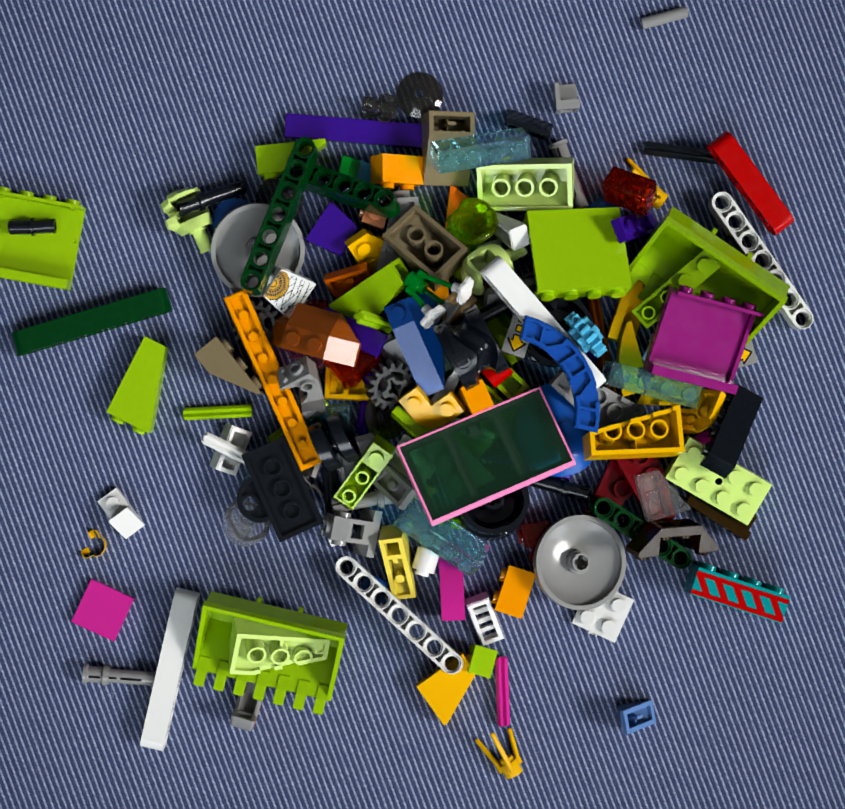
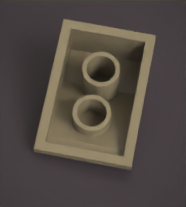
[382,204,468,292]

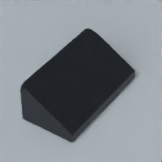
[504,109,553,141]

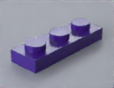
[610,210,656,244]

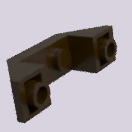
[626,519,719,560]

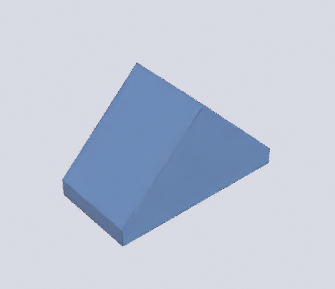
[616,700,656,735]

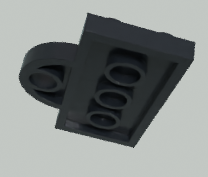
[237,436,324,542]

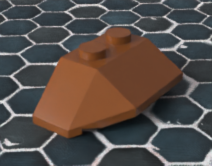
[270,303,361,367]

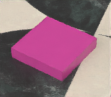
[71,578,135,642]

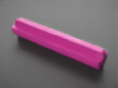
[495,656,510,726]

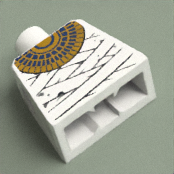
[255,266,316,314]

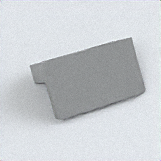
[373,465,417,511]

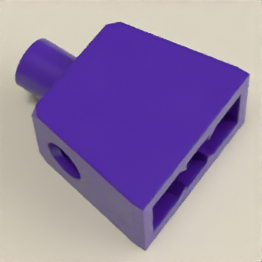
[306,202,359,257]

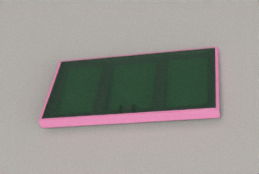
[396,387,576,527]

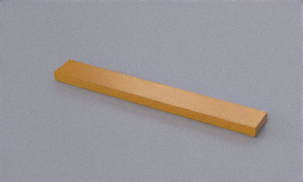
[223,289,322,471]

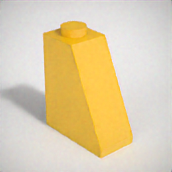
[416,651,476,725]

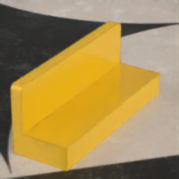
[607,280,645,342]

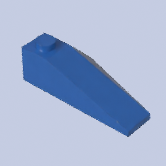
[384,294,445,396]

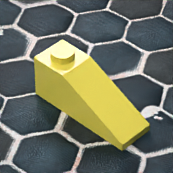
[378,523,416,600]

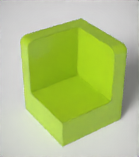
[468,644,498,678]

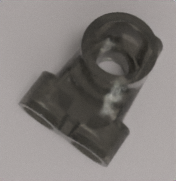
[361,94,398,123]

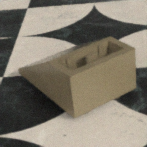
[421,110,475,187]
[194,337,265,396]

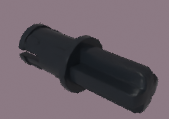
[8,217,57,236]

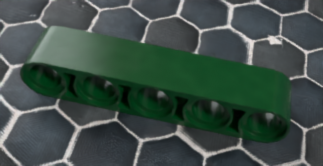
[293,164,401,218]
[588,495,692,569]

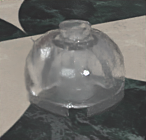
[222,498,271,547]

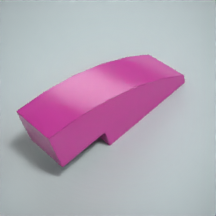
[438,547,465,621]

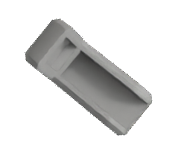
[230,682,262,732]

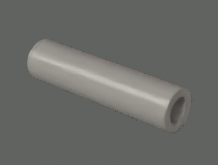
[640,6,688,30]

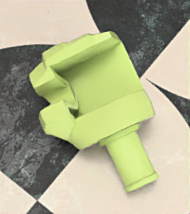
[160,187,213,254]
[461,244,527,295]

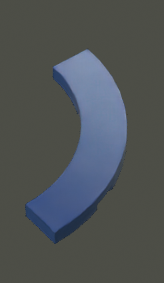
[519,315,600,433]

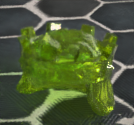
[445,197,498,251]

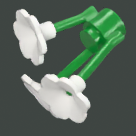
[403,269,474,329]

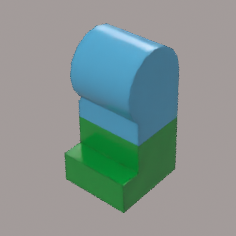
[339,156,380,186]

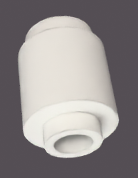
[412,541,440,577]

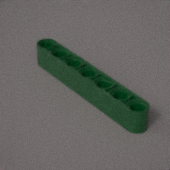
[240,137,319,295]
[11,288,173,356]

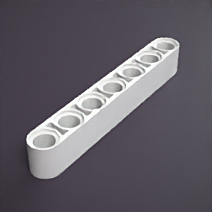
[708,192,814,330]
[480,255,606,389]
[335,556,464,674]
[140,587,200,751]

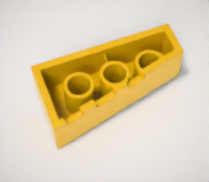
[582,405,685,461]

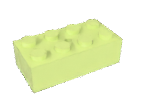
[663,435,772,525]

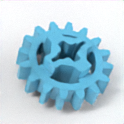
[564,311,607,358]

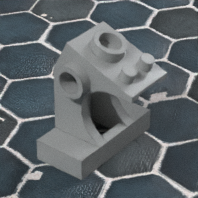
[277,356,327,419]
[320,508,383,558]

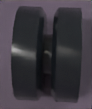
[308,411,361,472]

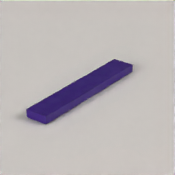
[284,113,422,149]

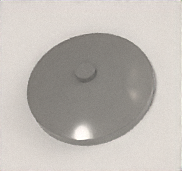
[210,202,305,297]
[533,515,626,610]

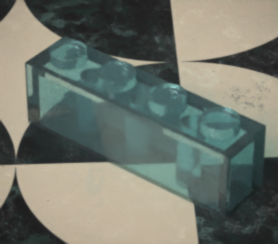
[430,127,531,174]
[602,361,702,409]
[393,496,490,577]

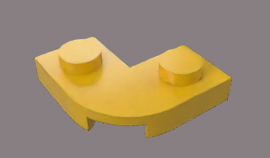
[398,385,466,428]
[681,389,726,434]

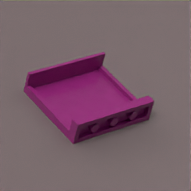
[643,284,764,395]

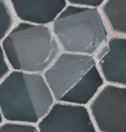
[634,469,691,522]

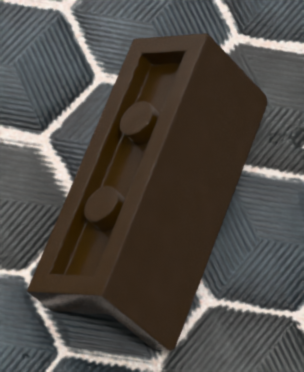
[683,492,757,541]

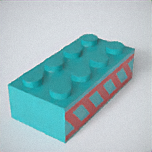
[683,561,790,624]

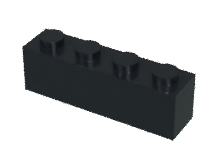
[700,384,763,478]

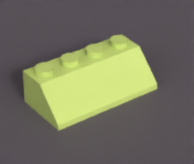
[476,157,574,212]

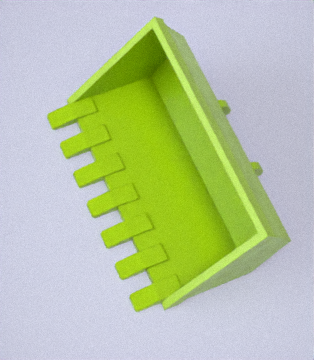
[629,207,789,346]
[192,591,348,715]

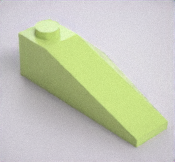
[229,618,331,675]

